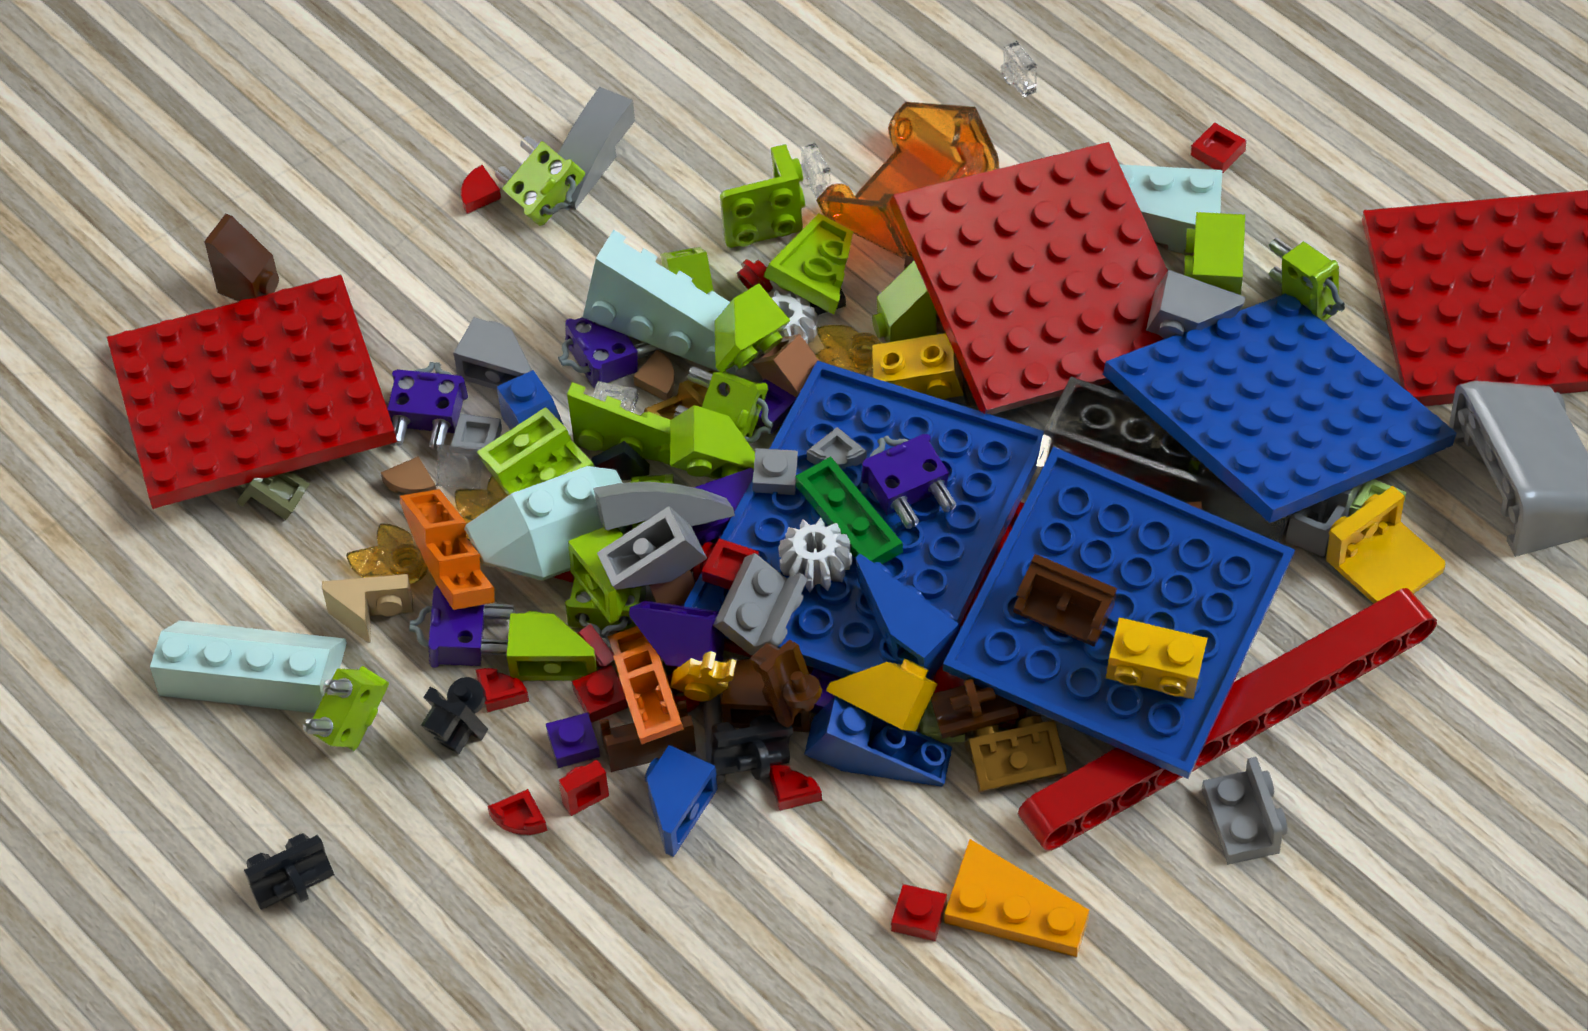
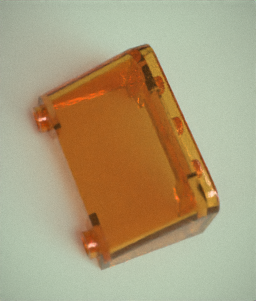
[816,102,999,259]

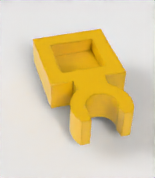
[670,651,737,701]

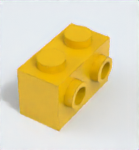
[872,333,963,400]
[1106,617,1208,699]

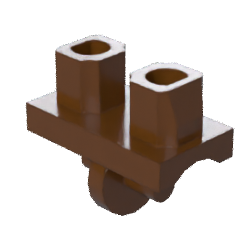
[751,639,822,728]
[931,679,1019,739]

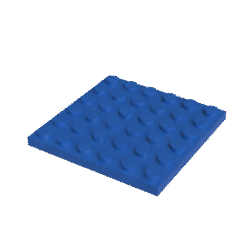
[1103,294,1457,523]
[943,447,1295,779]

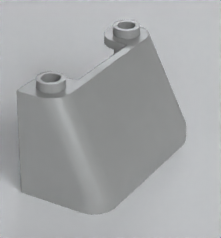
[1449,381,1588,557]

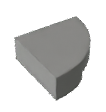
[807,427,867,469]

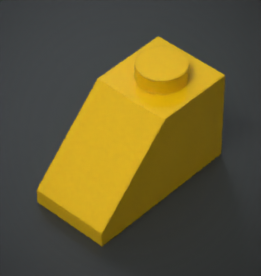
[826,659,938,732]

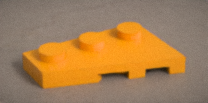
[944,839,1089,957]

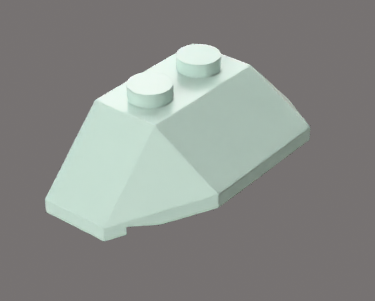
[464,466,627,581]

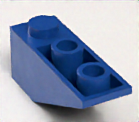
[856,554,959,678]
[804,696,952,787]

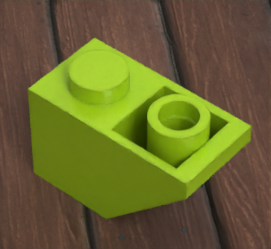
[714,284,791,373]
[670,405,755,480]

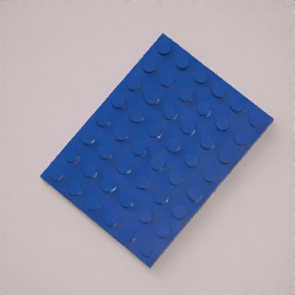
[683,360,1049,680]

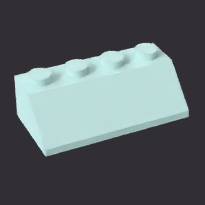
[150,620,347,713]

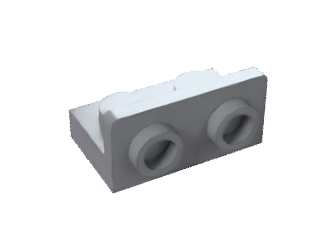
[713,553,807,656]
[1202,757,1288,865]

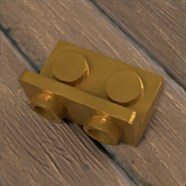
[964,715,1067,793]

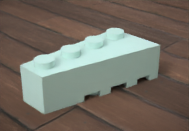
[1119,164,1223,254]
[583,230,738,375]

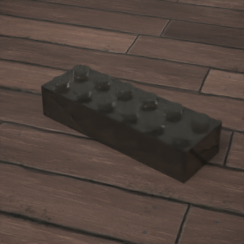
[1037,377,1292,543]

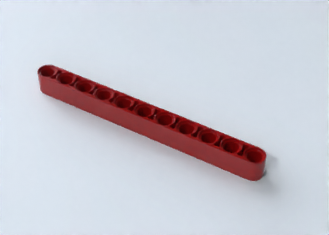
[1018,588,1437,851]

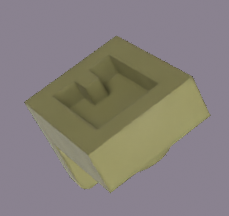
[236,471,310,520]

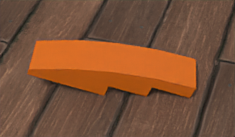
[400,489,495,610]
[608,626,684,744]

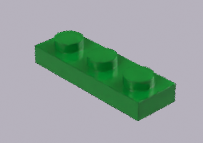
[795,456,903,564]

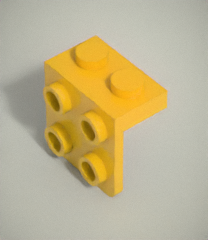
[1326,486,1446,603]

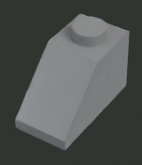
[1146,270,1245,339]
[453,317,532,390]
[597,506,707,590]

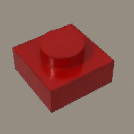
[1191,122,1247,174]
[701,538,759,590]
[572,665,629,723]
[558,760,610,816]
[891,884,947,942]

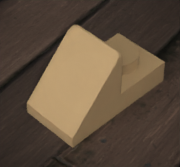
[322,574,413,643]

